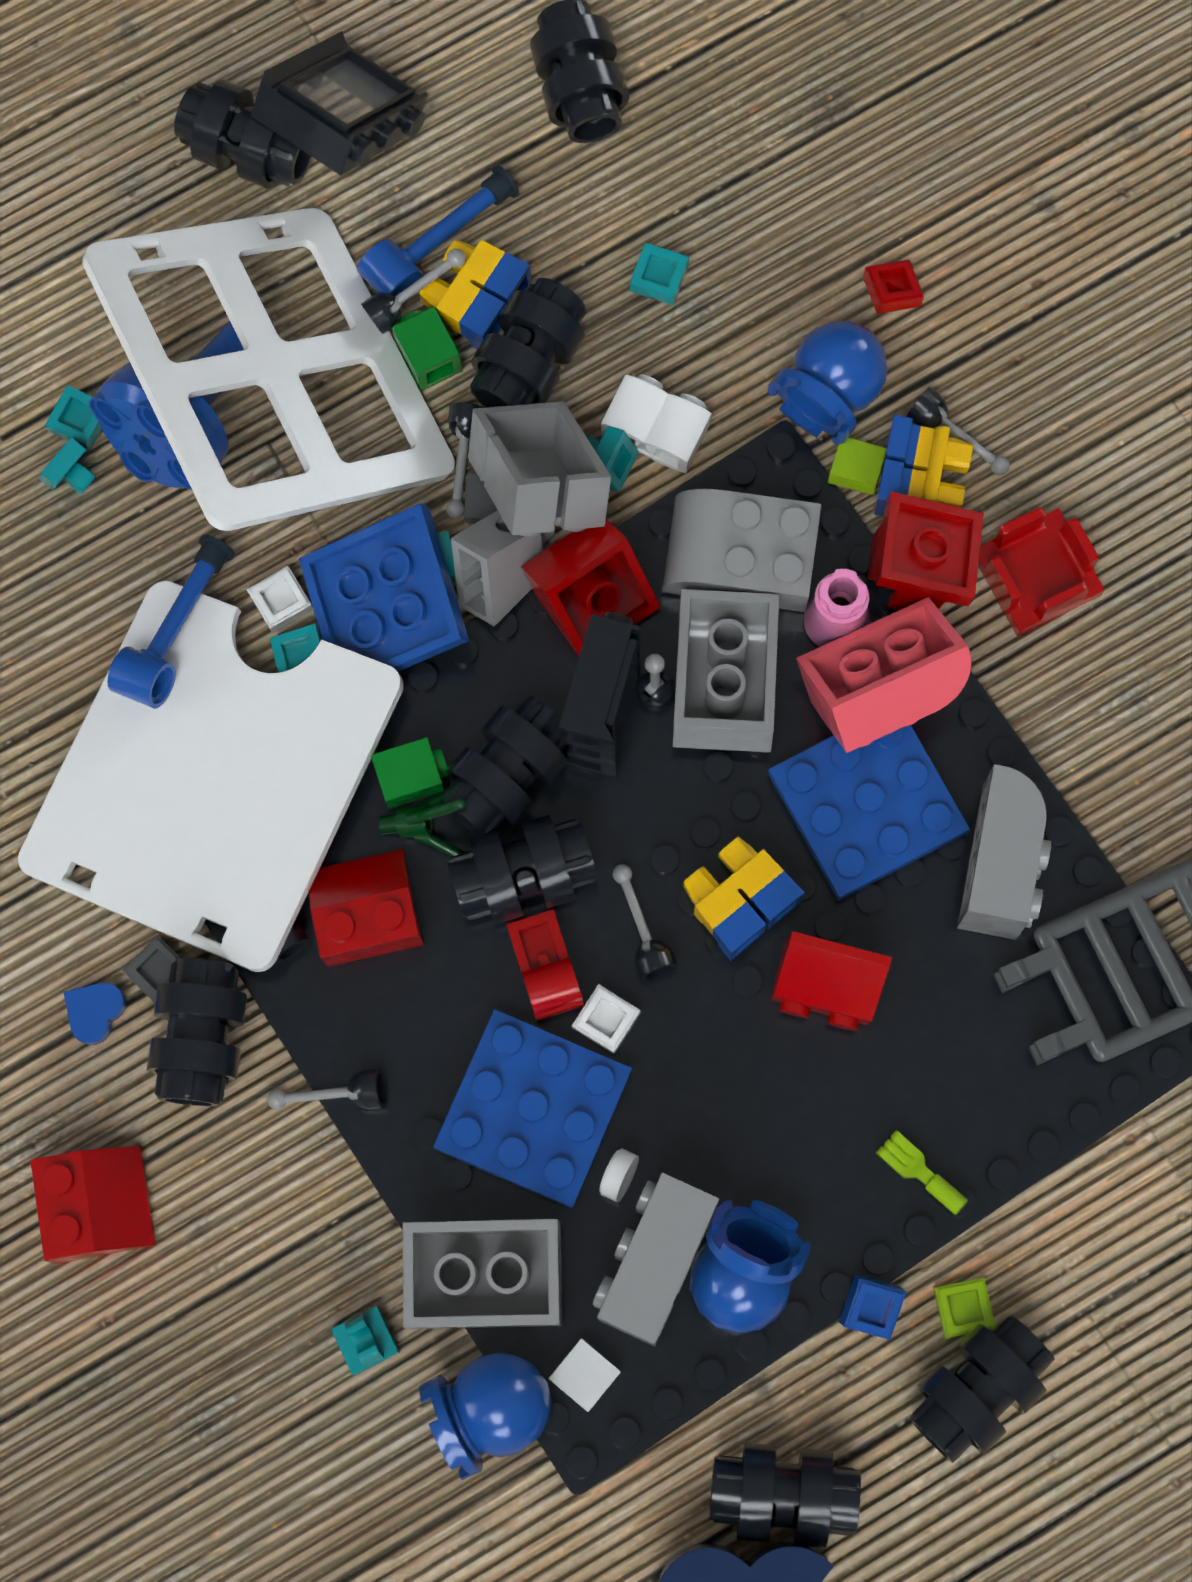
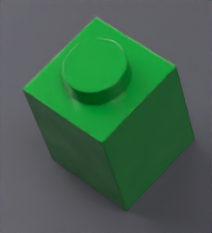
[392,307,463,391]
[371,737,448,810]

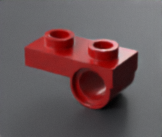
[506,909,584,1021]

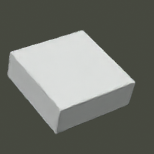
[246,566,313,633]
[572,984,641,1054]
[549,1338,621,1412]

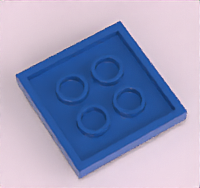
[299,504,469,672]
[768,725,970,901]
[433,1009,632,1209]

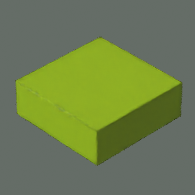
[828,438,887,495]
[933,1278,996,1339]

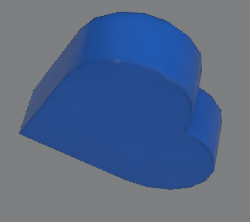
[64,983,126,1045]

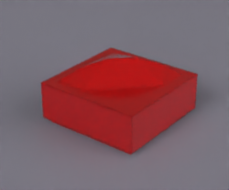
[863,260,924,314]

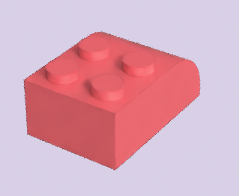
[796,597,971,753]

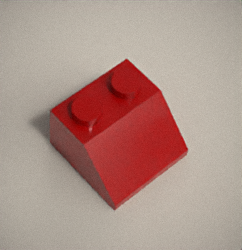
[521,519,661,657]
[309,849,424,967]
[770,931,892,1031]
[30,1146,156,1264]

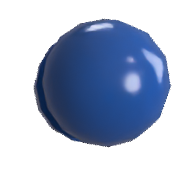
[768,321,887,445]
[689,1200,811,1334]
[419,1351,552,1480]

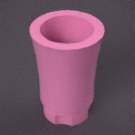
[803,569,871,647]

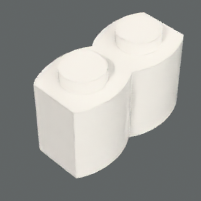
[601,374,712,473]

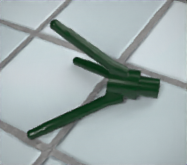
[379,788,466,857]

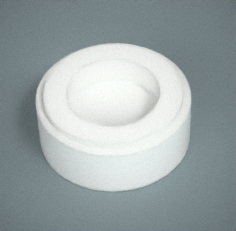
[599,1149,639,1202]

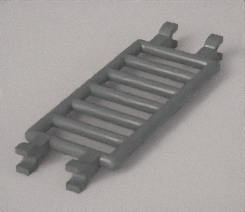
[993,858,1192,1066]

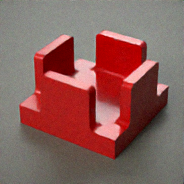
[867,491,984,610]
[978,507,1105,637]

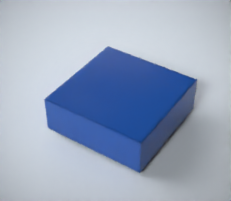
[839,1274,906,1340]

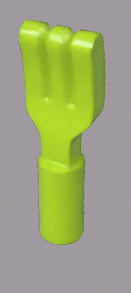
[876,1130,968,1215]

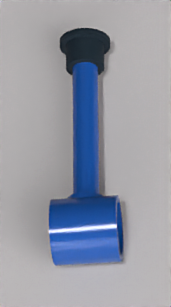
[357,165,520,296]
[107,535,235,709]

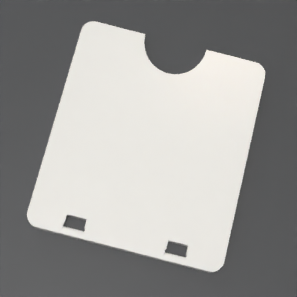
[18,581,403,972]

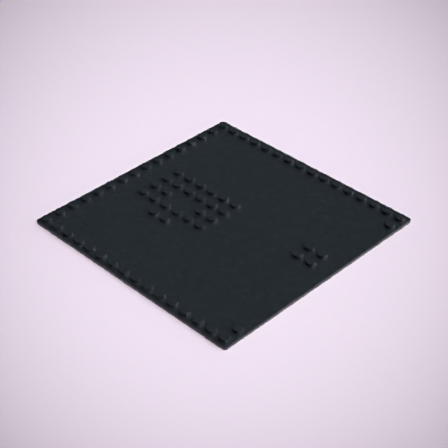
[205,421,1192,1495]

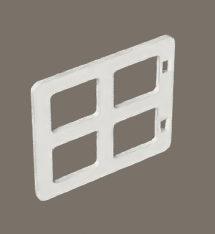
[82,208,455,531]

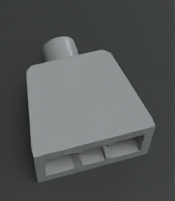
[451,510,555,626]

